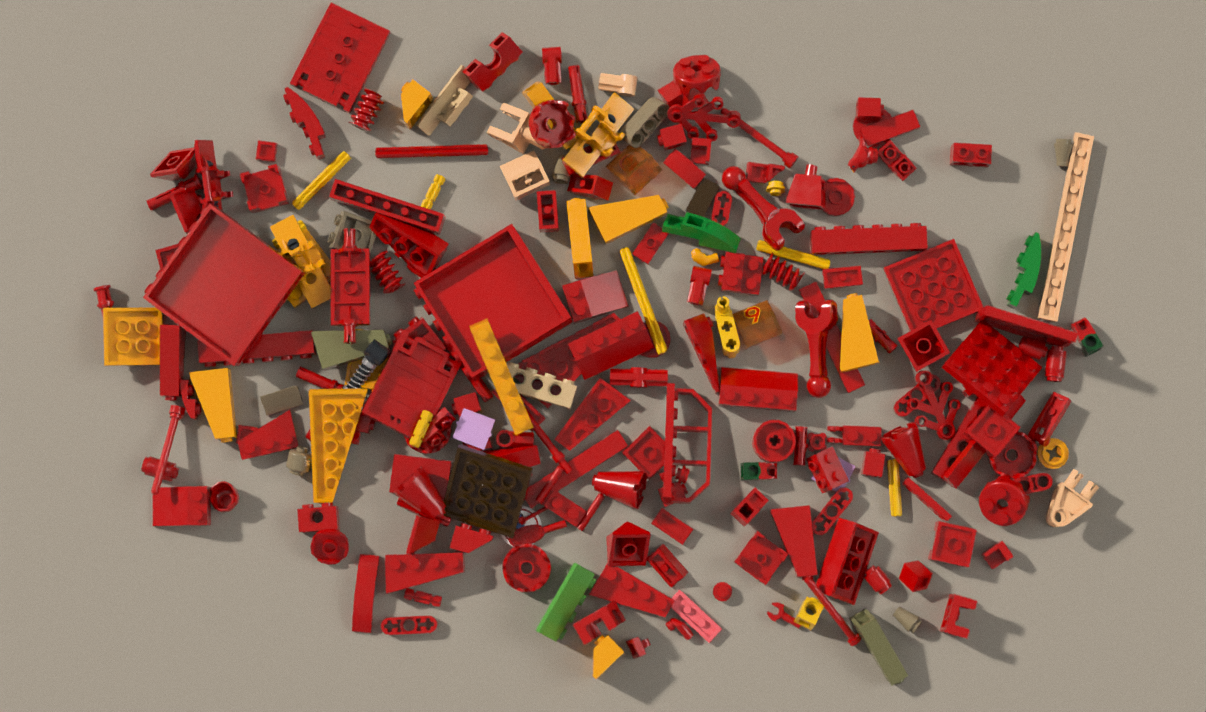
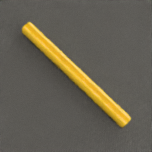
[620,247,667,354]

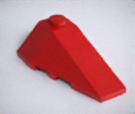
[369,212,449,278]
[683,313,720,394]

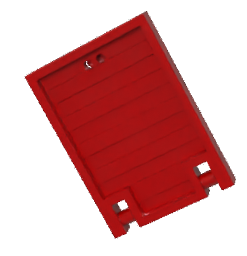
[290,2,391,114]
[974,305,1078,349]
[361,329,462,444]

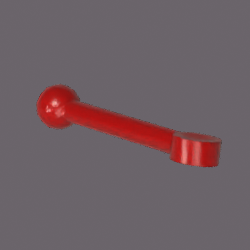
[519,507,548,525]

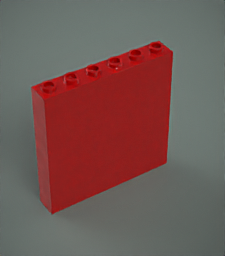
[143,204,306,366]
[413,224,573,382]

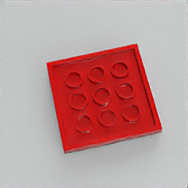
[883,239,983,331]
[941,320,1043,417]

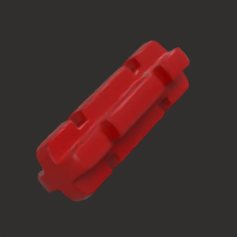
[404,588,442,607]

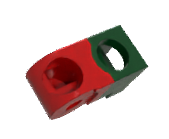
[1071,317,1103,357]
[740,462,777,481]

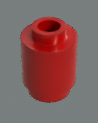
[1018,336,1048,360]
[864,565,892,595]

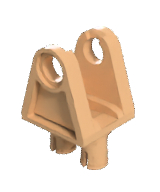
[486,103,545,154]
[1045,469,1099,527]

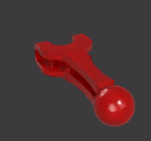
[722,166,805,251]
[795,300,838,398]

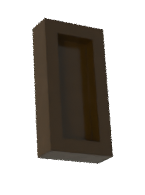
[685,178,720,217]

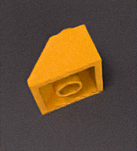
[401,79,434,130]
[593,634,624,679]

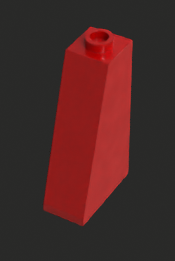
[160,325,186,401]
[770,505,818,580]

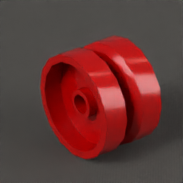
[752,420,796,463]

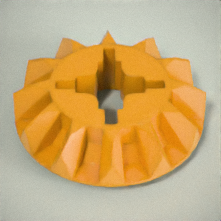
[1037,438,1069,469]

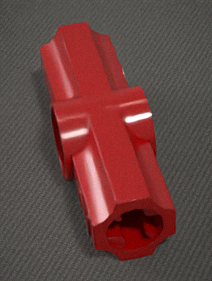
[610,367,668,388]

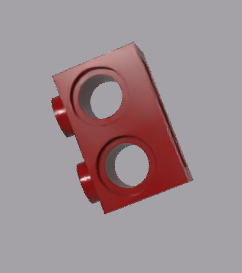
[950,143,992,168]

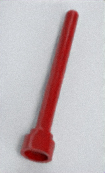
[720,108,799,169]
[151,405,186,495]

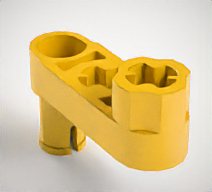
[715,296,740,359]

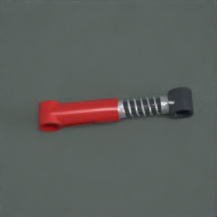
[305,339,391,442]

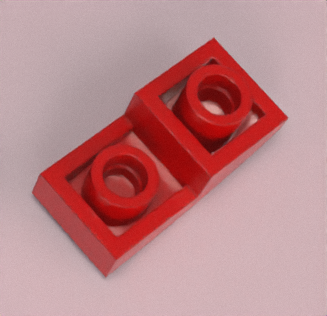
[878,140,917,181]
[663,148,706,189]
[180,380,202,420]
[421,407,456,449]

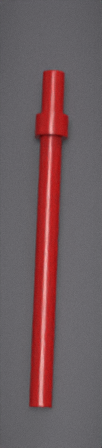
[524,405,573,475]

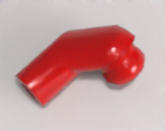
[665,618,694,640]

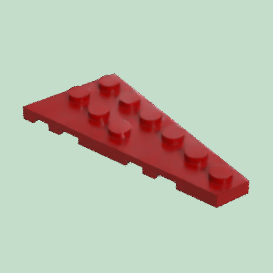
[515,313,620,409]

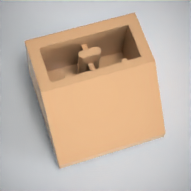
[500,150,550,201]

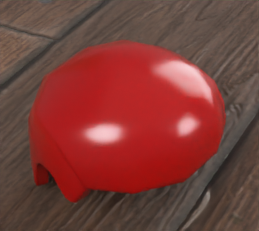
[209,481,239,513]

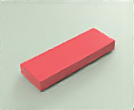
[671,589,722,643]

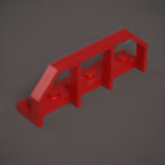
[663,383,712,504]

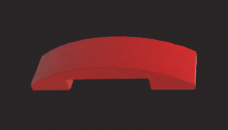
[352,554,380,633]

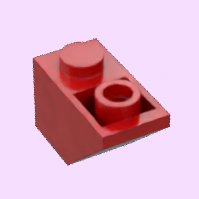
[450,523,494,553]

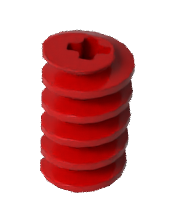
[348,88,385,131]
[370,250,406,294]
[763,252,805,292]

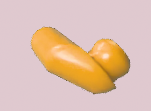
[691,248,719,266]

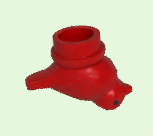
[848,137,878,173]

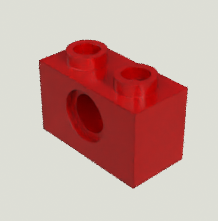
[537,190,559,233]
[297,502,340,533]

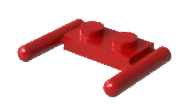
[535,466,605,532]

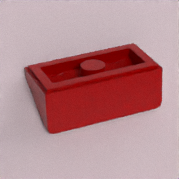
[647,544,688,588]

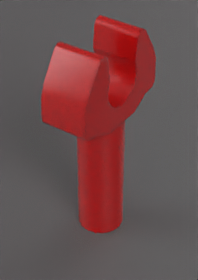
[767,602,801,629]

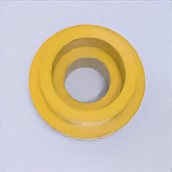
[766,181,785,196]

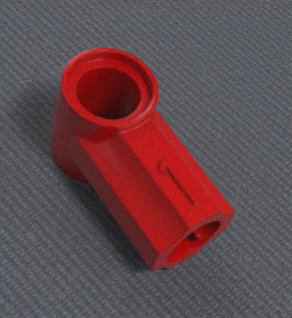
[542,47,562,85]
[687,266,712,306]
[496,430,534,448]

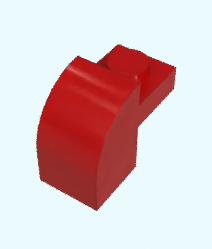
[730,487,769,527]

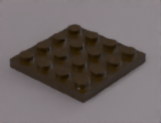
[443,444,533,538]

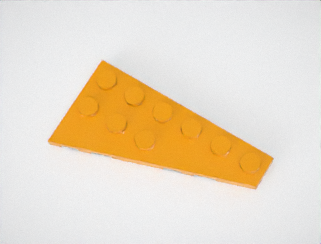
[309,388,368,503]

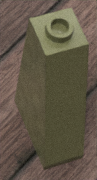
[311,330,392,370]
[849,608,908,686]

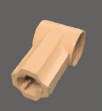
[598,73,638,97]

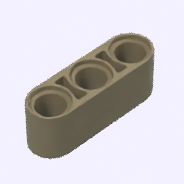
[620,97,670,148]

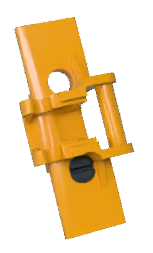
[562,92,634,177]
[270,214,331,309]

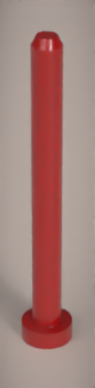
[804,576,862,646]

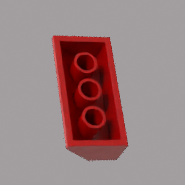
[568,311,654,380]
[718,367,798,412]
[816,518,879,605]

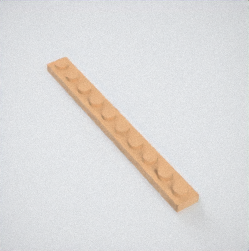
[1038,132,1094,322]

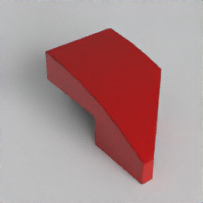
[746,162,785,184]

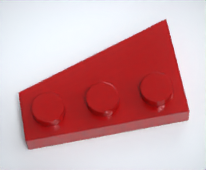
[238,410,298,460]

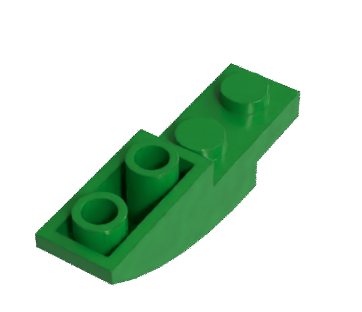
[662,212,741,253]
[1006,232,1041,309]

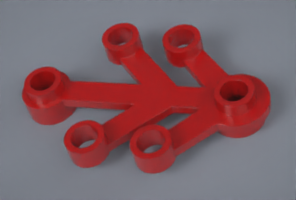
[667,94,741,142]
[907,370,961,440]

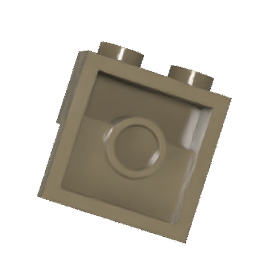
[328,211,376,253]

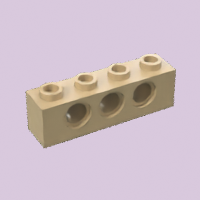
[507,362,577,410]

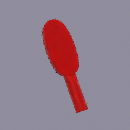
[509,520,567,546]

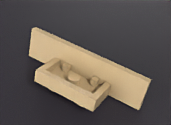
[416,65,473,136]

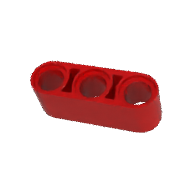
[1013,473,1053,494]

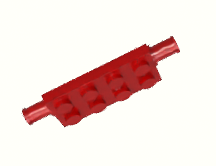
[331,228,370,344]

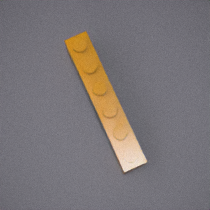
[470,319,533,435]

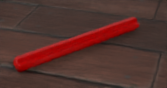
[375,144,489,158]

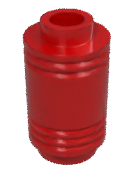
[1045,346,1067,382]
[141,456,179,482]

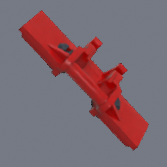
[194,140,233,211]

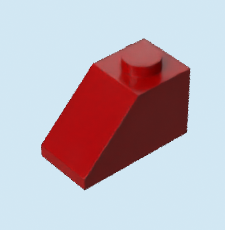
[567,173,613,201]

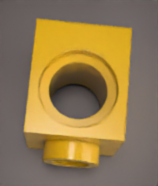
[794,597,824,630]

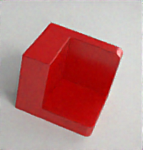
[690,137,712,165]
[981,541,1014,569]
[899,560,933,592]

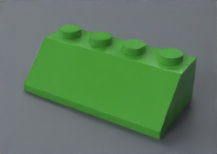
[535,562,596,642]

